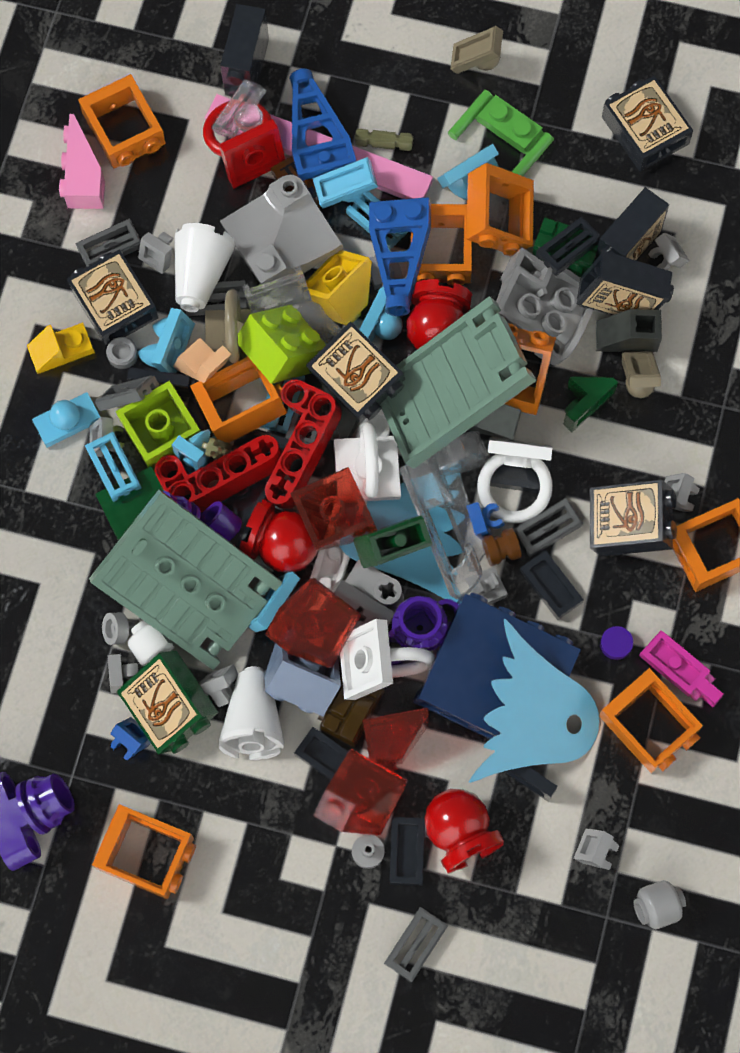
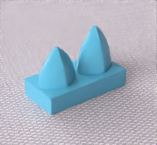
[437,144,499,200]
[137,308,195,374]
[172,429,216,474]

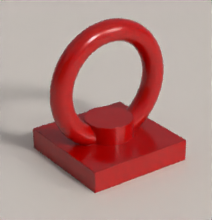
[203,99,285,188]

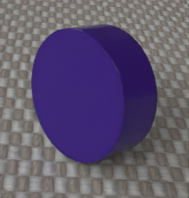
[600,626,633,660]

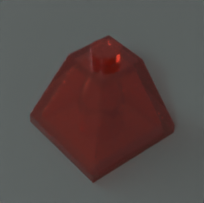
[291,467,377,551]
[265,578,361,668]
[363,708,429,773]
[313,749,408,835]

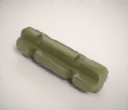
[355,129,413,151]
[201,438,232,459]

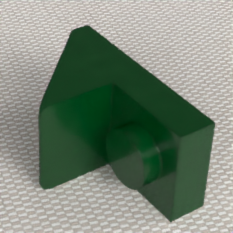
[563,377,618,433]

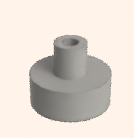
[102,612,135,645]
[352,834,385,869]

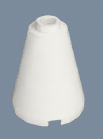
[175,223,235,312]
[219,666,284,760]

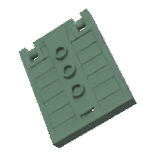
[380,296,536,469]
[89,489,283,670]

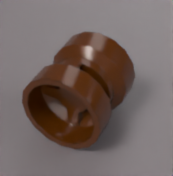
[481,528,521,567]

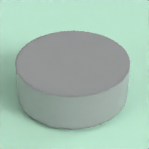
[106,337,138,369]

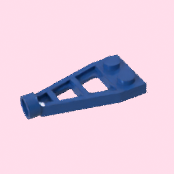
[289,69,356,181]
[369,197,431,316]

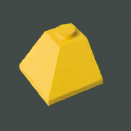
[298,250,372,325]

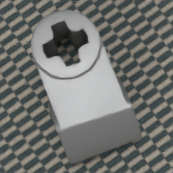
[345,560,404,612]

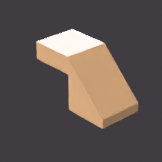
[173,338,231,383]

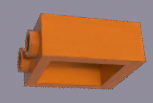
[78,74,166,169]
[466,163,534,256]
[411,204,472,286]
[505,323,556,415]
[190,356,287,443]
[673,498,740,592]
[599,668,703,774]
[92,804,196,899]

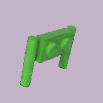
[448,90,554,176]

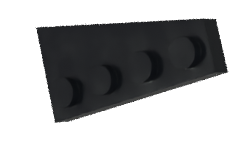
[221,429,289,549]

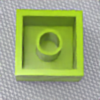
[238,305,326,384]
[116,380,201,472]

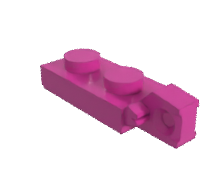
[639,630,723,707]

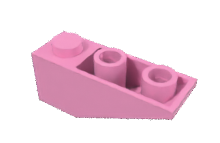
[59,114,105,209]

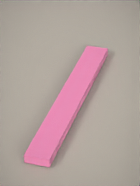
[205,94,433,199]

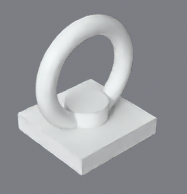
[333,422,401,503]
[477,438,553,524]
[339,619,435,700]

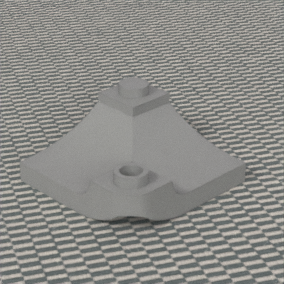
[220,175,344,291]
[496,248,593,365]

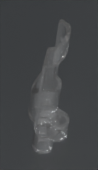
[399,431,489,599]

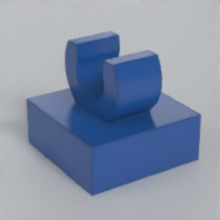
[466,502,505,541]
[110,717,151,760]

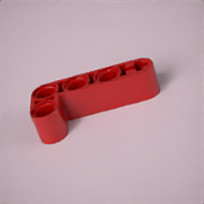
[265,379,342,510]
[155,435,283,512]

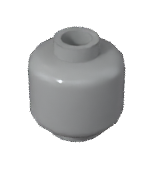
[634,880,686,929]

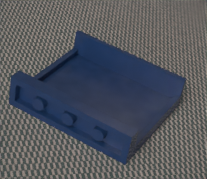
[412,593,581,739]

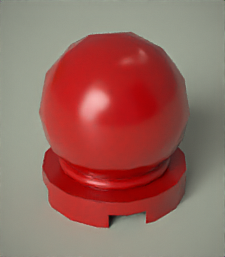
[407,279,472,350]
[240,499,319,573]
[425,789,504,874]

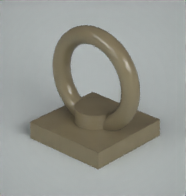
[205,289,266,371]

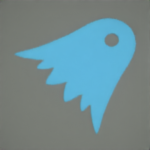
[333,459,466,605]
[469,619,600,783]

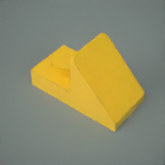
[27,322,95,374]

